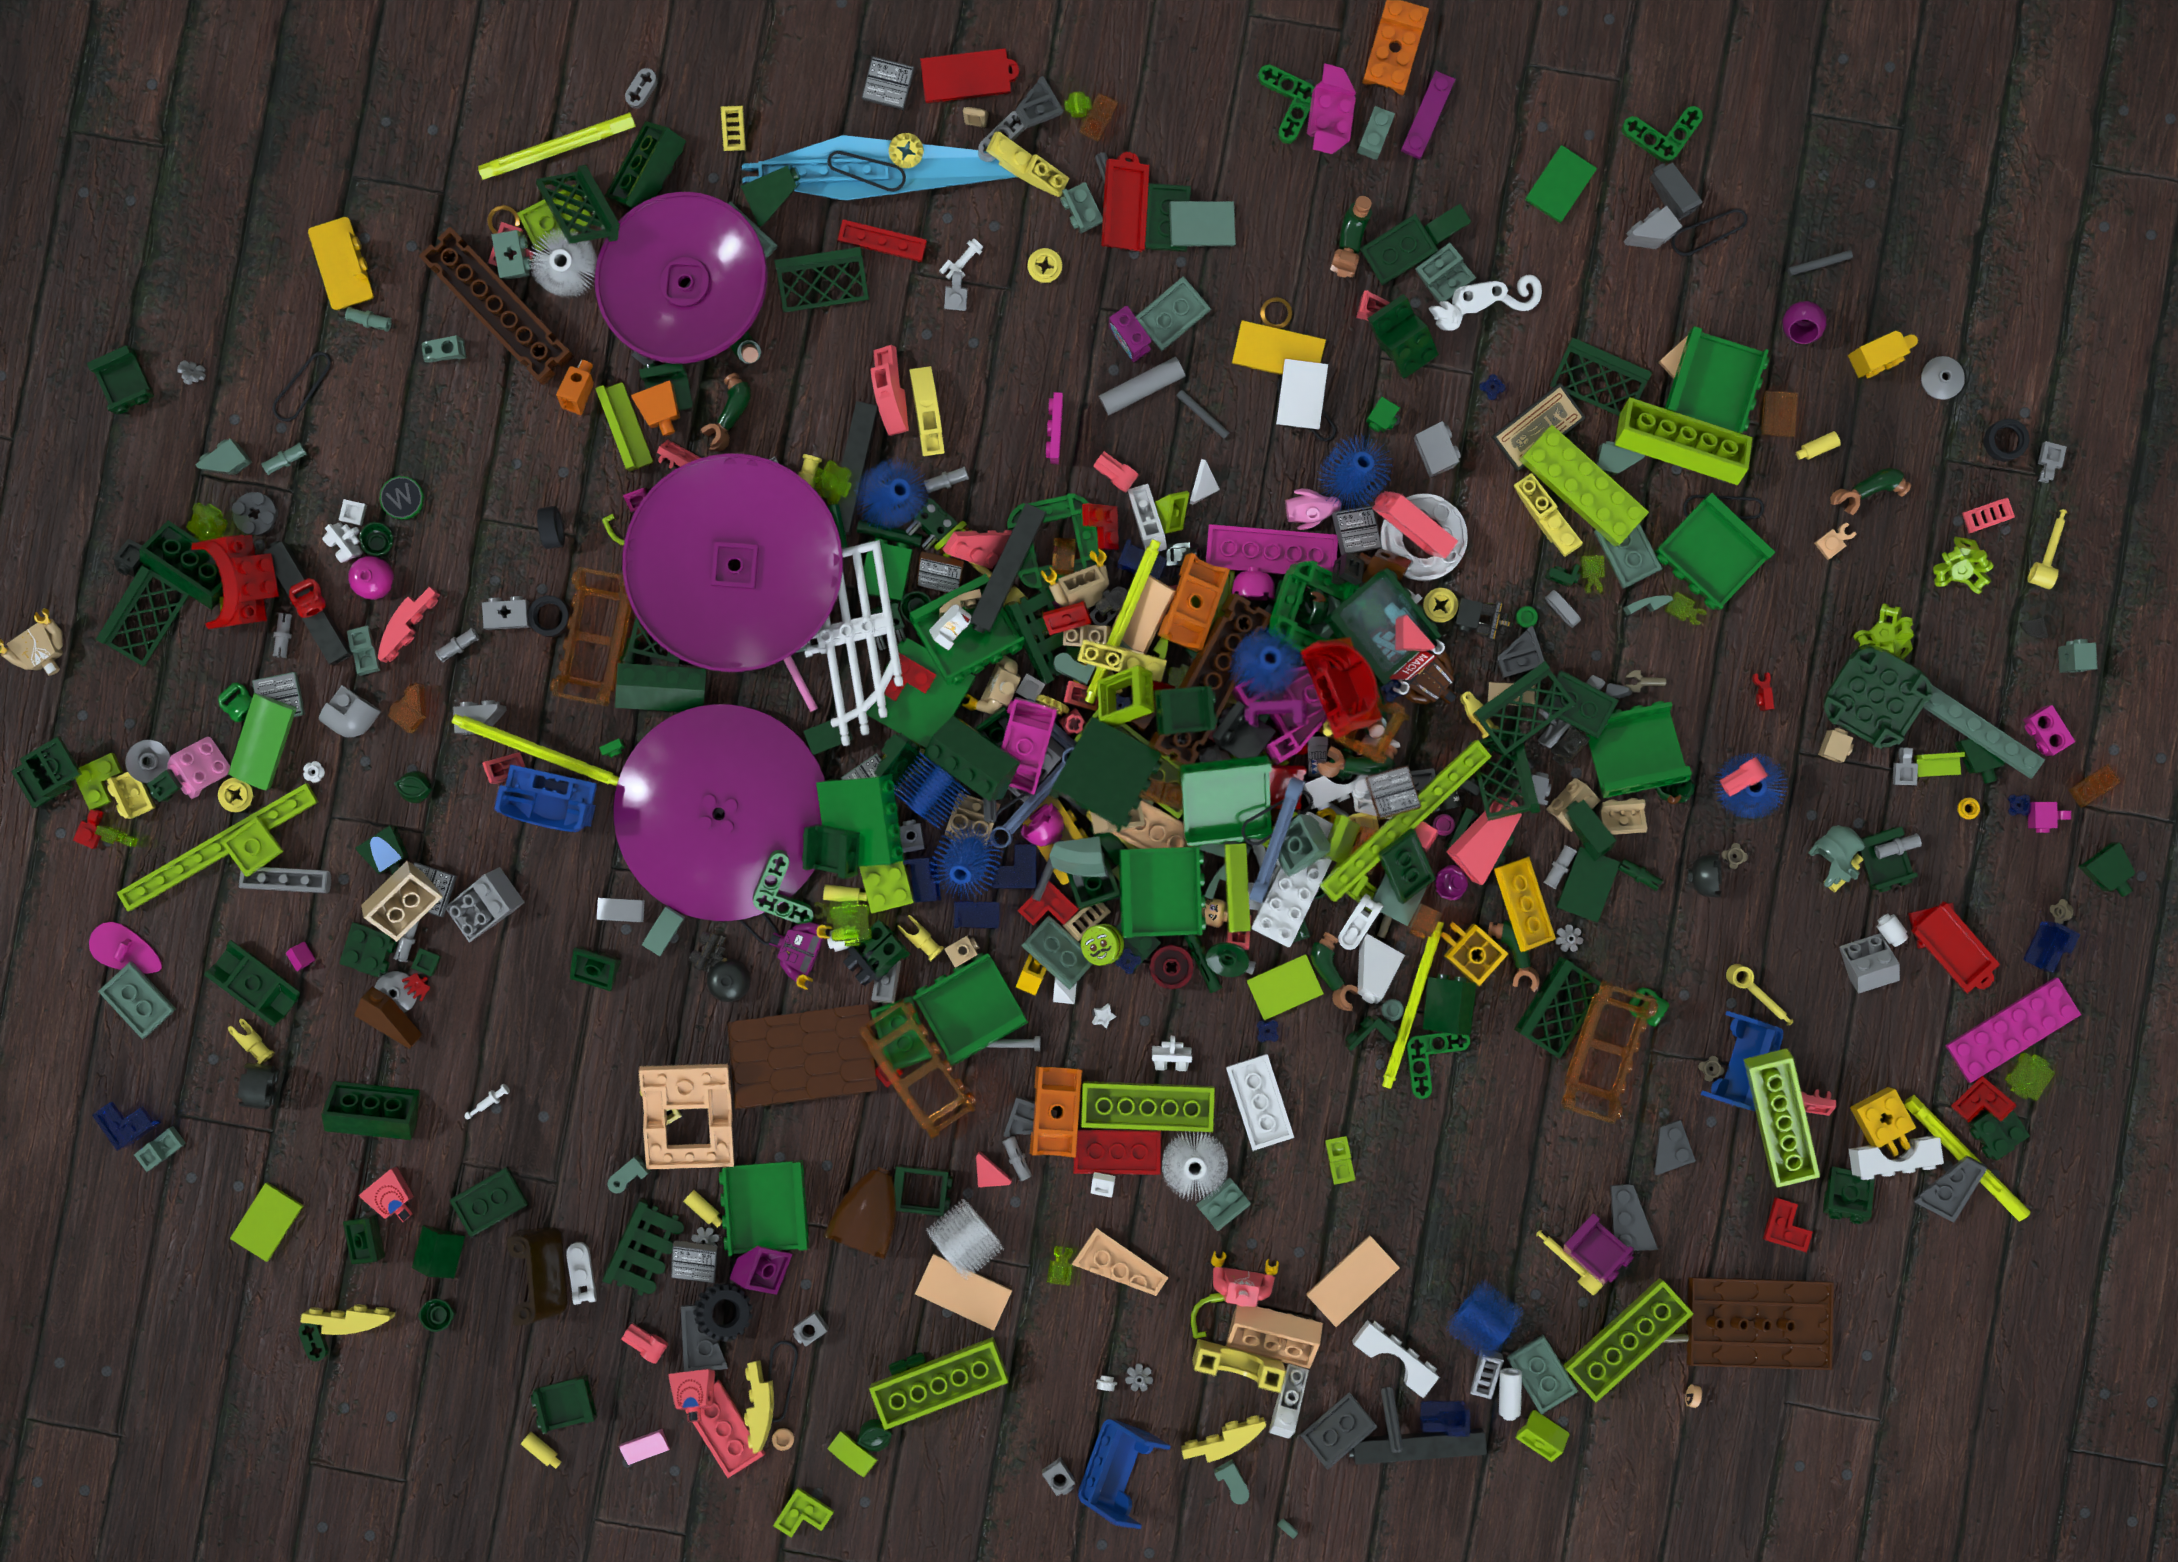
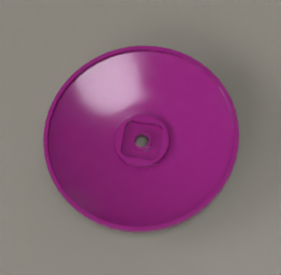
[595,192,768,364]

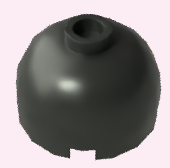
[1688,854,1722,897]
[707,959,751,1002]

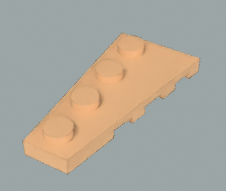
[1072,1228,1168,1296]

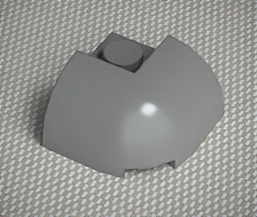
[319,685,381,737]

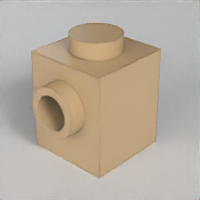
[1818,728,1853,763]
[944,935,979,967]

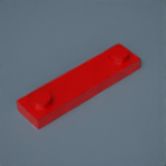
[838,219,927,262]

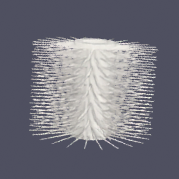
[528,229,598,299]
[1162,1131,1228,1201]
[926,1199,1004,1280]

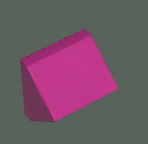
[623,487,647,512]
[286,942,316,972]

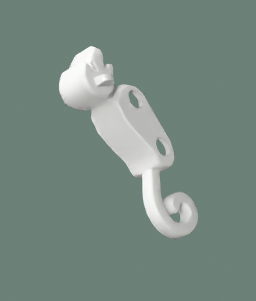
[1429,275,1542,331]

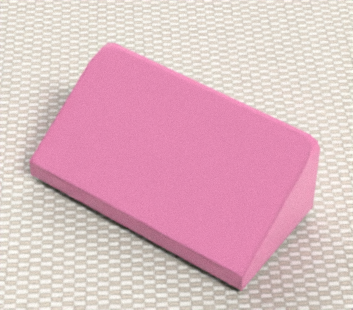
[619,1429,670,1465]

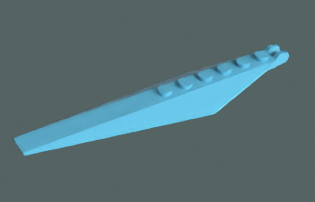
[742,135,1017,201]

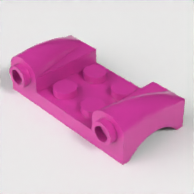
[1002,697,1058,795]

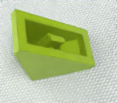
[1154,491,1190,534]

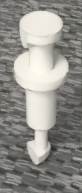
[465,1084,510,1119]

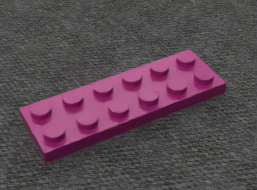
[1206,524,1338,575]
[1945,977,2081,1083]

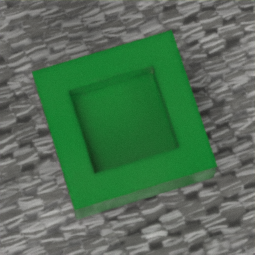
[599,739,626,758]

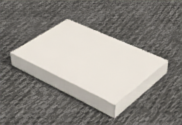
[1276,359,1328,430]

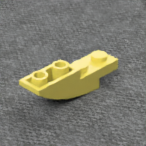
[986,131,1069,197]
[909,366,945,456]
[1514,473,1583,557]
[1077,639,1167,682]
[301,1304,395,1335]
[744,1360,774,1453]
[1181,1415,1266,1463]

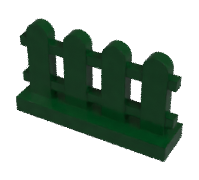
[1004,586,1081,684]
[603,1197,684,1296]

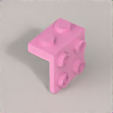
[167,737,230,799]

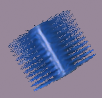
[1317,434,1394,512]
[855,457,930,530]
[1228,626,1303,700]
[894,753,970,829]
[1713,753,1789,819]
[930,820,1003,898]
[1446,1280,1524,1361]

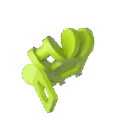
[1933,537,1994,594]
[1853,603,1914,659]

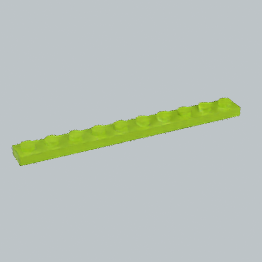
[1319,740,1492,902]
[117,783,318,911]

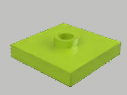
[221,816,284,877]

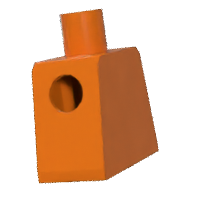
[556,360,594,416]
[631,380,680,436]

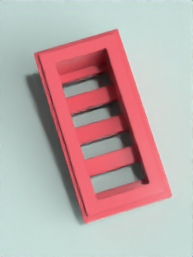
[1962,498,2015,533]

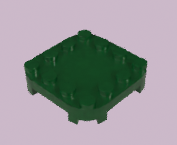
[1823,644,1932,749]

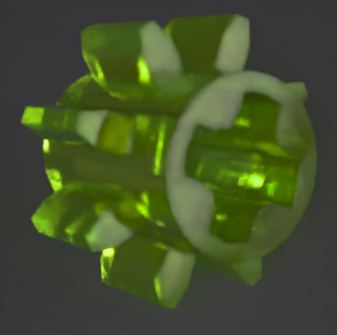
[1064,92,1092,118]

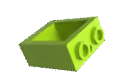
[1097,665,1154,727]

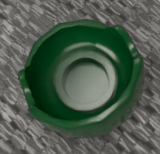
[359,522,393,557]

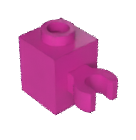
[2028,802,2071,833]

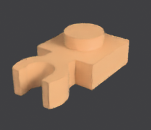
[1814,523,1856,560]

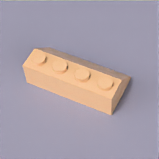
[1226,1305,1323,1369]

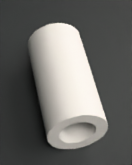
[1499,1368,1522,1420]

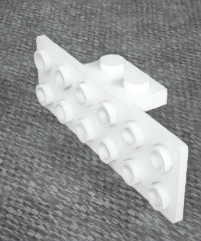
[1251,812,1333,947]

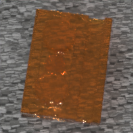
[1761,391,1798,437]

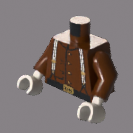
[1393,639,1457,705]

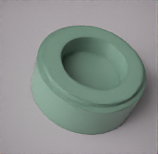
[1381,999,1404,1021]
[1277,1519,1298,1539]

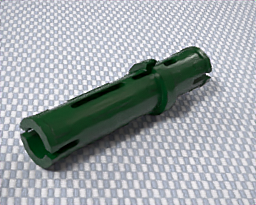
[856,519,923,548]
[1183,934,1223,993]

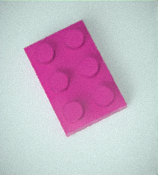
[1046,392,1063,464]

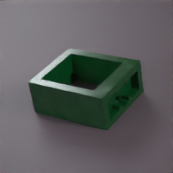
[894,1164,953,1216]

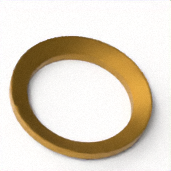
[488,205,520,234]
[1260,297,1292,329]

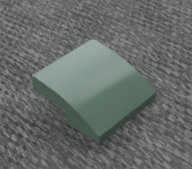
[1415,243,1476,304]
[1371,872,1427,926]

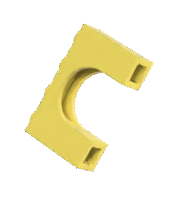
[1192,1339,1286,1393]

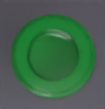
[1515,606,1538,628]

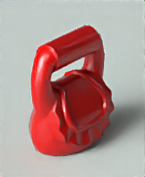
[289,578,326,618]

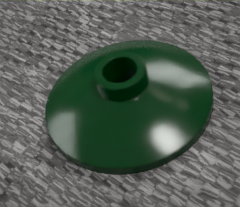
[1206,942,1250,977]

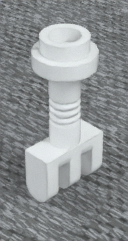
[940,239,983,280]

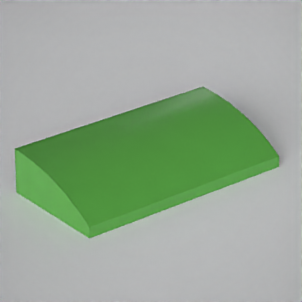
[228,693,297,791]

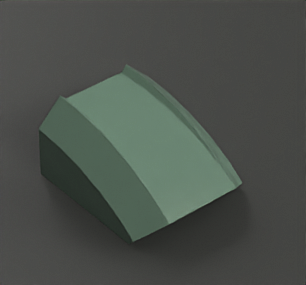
[1278,814,1331,877]
[1049,836,1106,877]

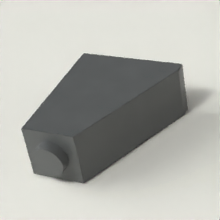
[1649,162,1703,221]

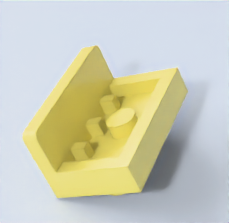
[107,772,156,819]

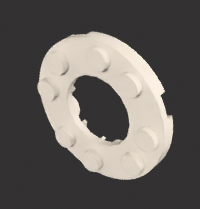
[1380,494,1468,581]

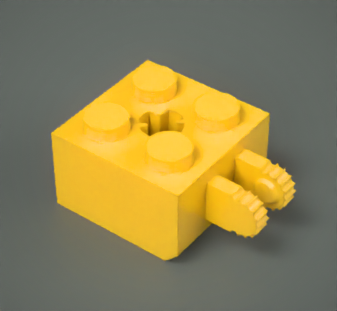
[1848,331,1918,379]
[1440,922,1508,986]
[1850,1087,1916,1157]

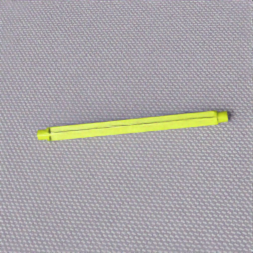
[1085,539,1161,704]
[451,714,619,786]
[1382,920,1444,1089]

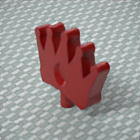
[402,973,430,1002]

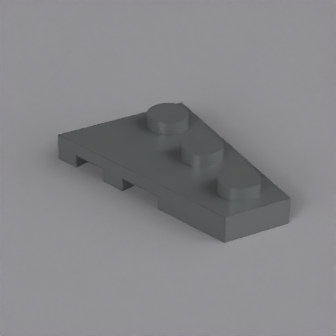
[1914,1155,1988,1223]
[1610,1184,1658,1251]

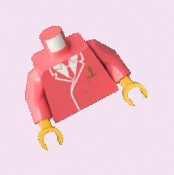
[1211,1251,1279,1307]

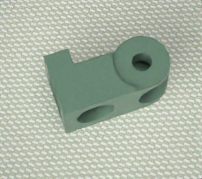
[421,335,466,362]
[1053,653,1095,685]
[607,1155,651,1193]
[1213,1459,1249,1504]

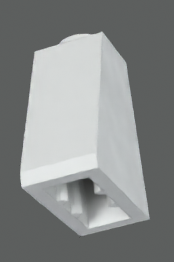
[1358,934,1405,1004]

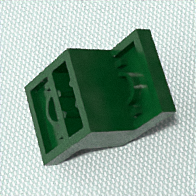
[1367,294,1439,379]
[11,737,83,808]

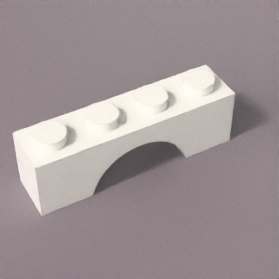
[1303,752,1379,811]
[1849,1136,1944,1180]
[1352,1320,1439,1398]

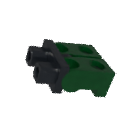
[843,919,911,986]

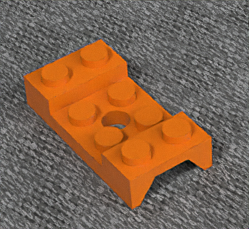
[1362,0,1429,95]
[1157,553,1230,652]
[1030,1066,1082,1158]

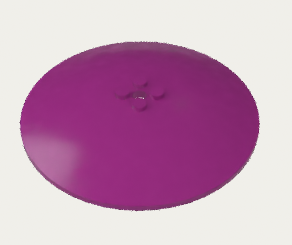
[622,454,843,672]
[614,704,826,921]

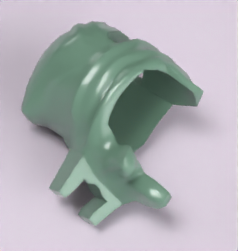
[1808,825,1865,887]

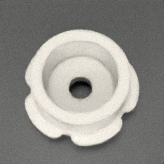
[303,761,325,783]
[1096,1375,1117,1391]

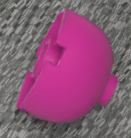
[348,556,394,600]
[1232,567,1275,601]
[1021,803,1064,847]

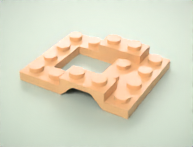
[639,1064,735,1169]

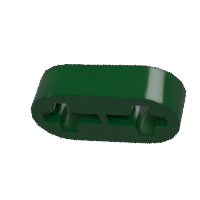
[299,1323,329,1362]

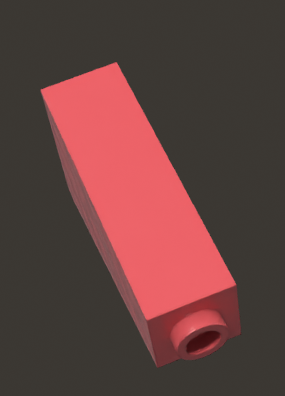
[1446,796,1522,885]

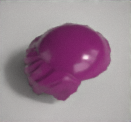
[1435,865,1468,900]

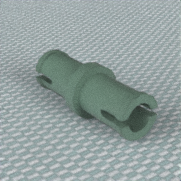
[345,307,392,332]
[261,442,307,475]

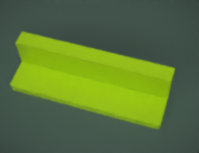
[595,383,653,472]
[1224,844,1251,932]

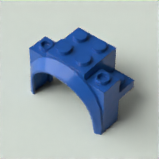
[494,764,597,832]

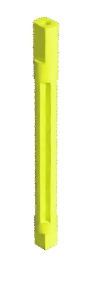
[478,113,636,180]
[1904,1095,2031,1222]

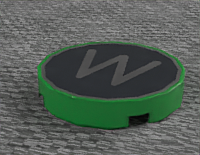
[380,476,424,520]

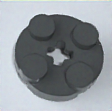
[232,492,278,536]

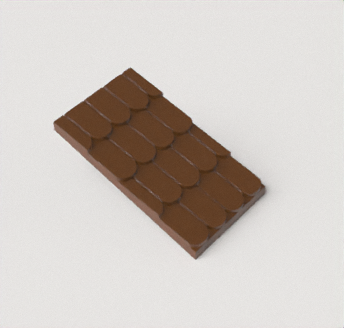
[727,1004,877,1109]
[1687,1277,1834,1370]

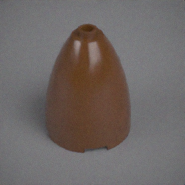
[823,1167,896,1260]

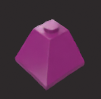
[729,1246,793,1295]

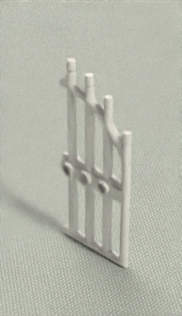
[816,540,903,746]

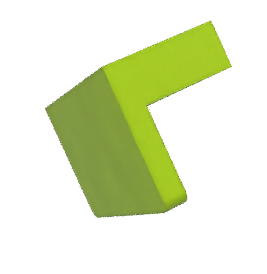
[1914,752,1965,777]
[1323,815,1361,864]
[1515,1410,1569,1462]

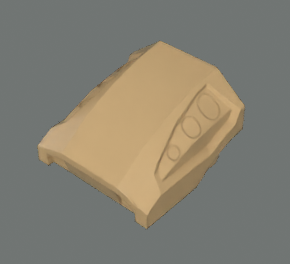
[945,791,1000,848]

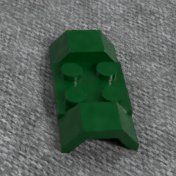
[204,940,301,1027]

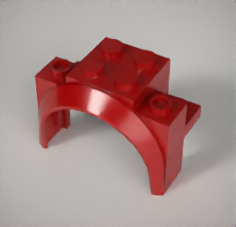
[191,535,279,629]
[1301,638,1383,739]

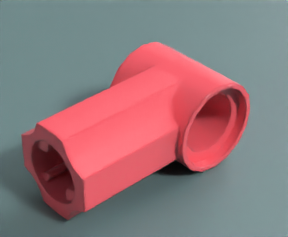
[1093,451,1139,493]
[1058,708,1086,736]
[1720,757,1768,797]
[621,1323,668,1364]

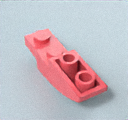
[871,345,909,436]
[378,587,440,663]

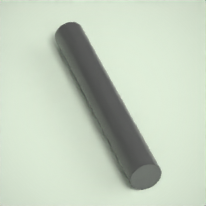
[1788,250,1853,276]
[1176,390,1230,439]
[1032,839,1063,902]

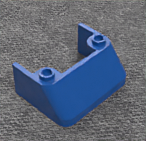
[1701,1011,1783,1112]
[1078,1419,1171,1529]

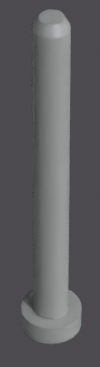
[987,1036,1041,1051]

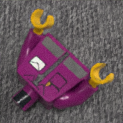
[769,922,832,990]

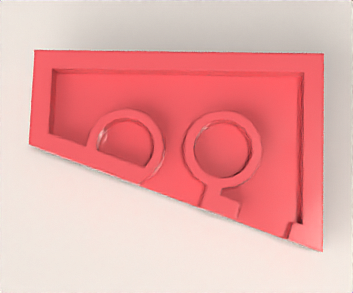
[943,530,1012,569]

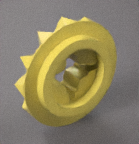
[889,133,923,168]
[1028,248,1062,283]
[1423,588,1458,623]
[1035,695,1069,716]
[218,778,254,812]

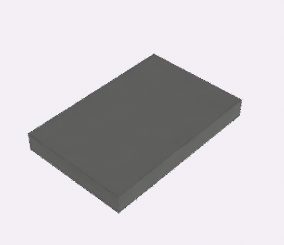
[1300,1392,1378,1470]

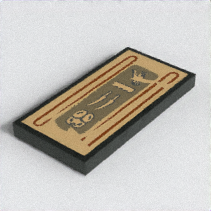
[1491,383,1586,471]

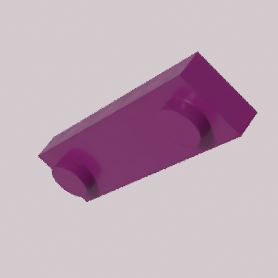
[1401,71,1455,159]

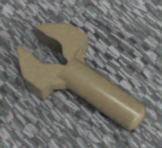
[1624,670,1667,693]

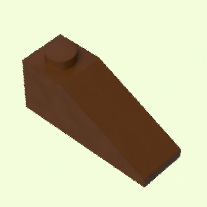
[354,986,422,1049]

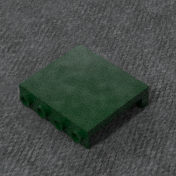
[1049,716,1162,833]

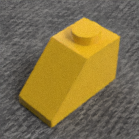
[1016,954,1047,995]

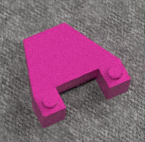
[1232,666,1327,765]

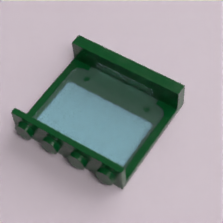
[1323,568,1441,687]

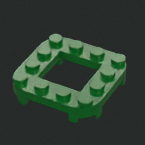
[1007,494,1101,590]
[1269,561,1366,653]

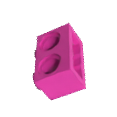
[2023,705,2075,756]

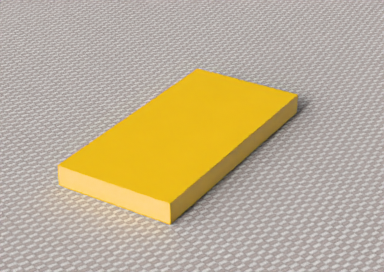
[1232,321,1326,375]
[1494,857,1556,952]

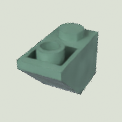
[195,439,252,475]
[1595,441,1645,476]

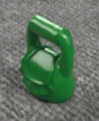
[218,683,252,722]
[1628,987,1669,1027]

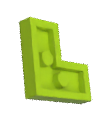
[76,753,123,810]
[773,1487,834,1538]

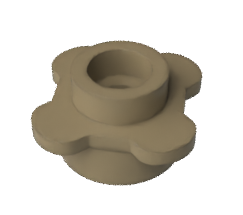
[1721,843,1748,869]
[2050,899,2073,925]
[1698,1056,1724,1082]

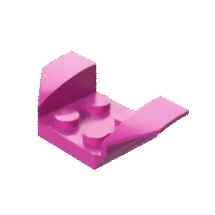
[1307,64,1356,154]

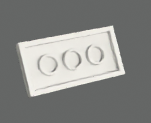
[1226,1054,1294,1151]

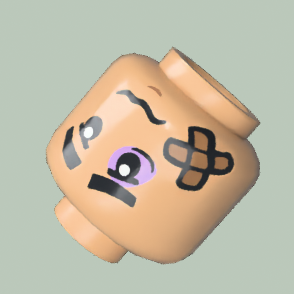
[1201,898,1228,928]

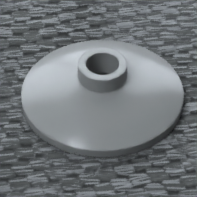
[1921,356,1965,400]
[125,740,170,783]
[374,971,417,1013]

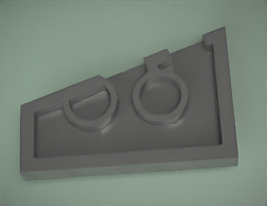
[681,1304,728,1372]

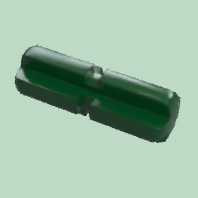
[889,1352,926,1375]

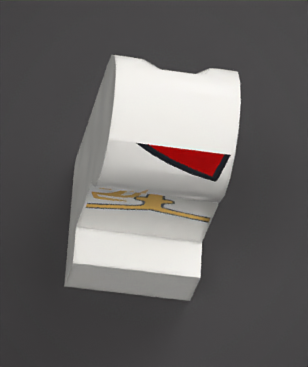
[929,605,971,650]

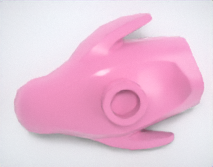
[1285,488,1341,530]

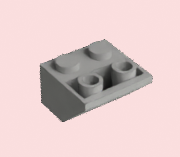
[1624,206,1683,249]
[1414,421,1461,477]
[453,700,507,735]
[1840,933,1900,994]

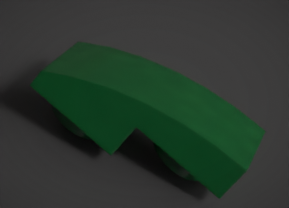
[1424,204,1471,246]
[1088,825,1128,865]

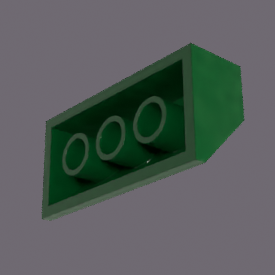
[604,121,686,210]
[139,520,223,610]
[615,663,706,712]
[923,715,1021,801]
[321,1081,420,1140]

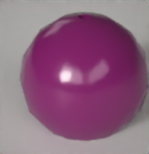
[1782,301,1827,344]

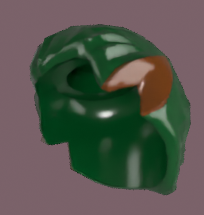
[1298,588,1329,625]
[1655,778,1695,804]

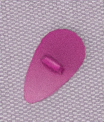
[89,922,163,974]

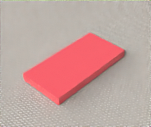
[685,1380,765,1478]

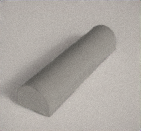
[1098,357,1185,416]
[239,867,331,893]

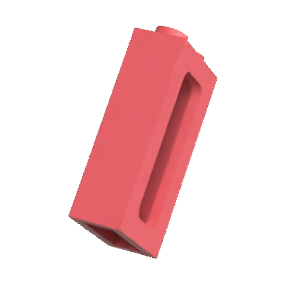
[1372,491,1458,559]

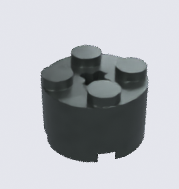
[238,1063,280,1110]

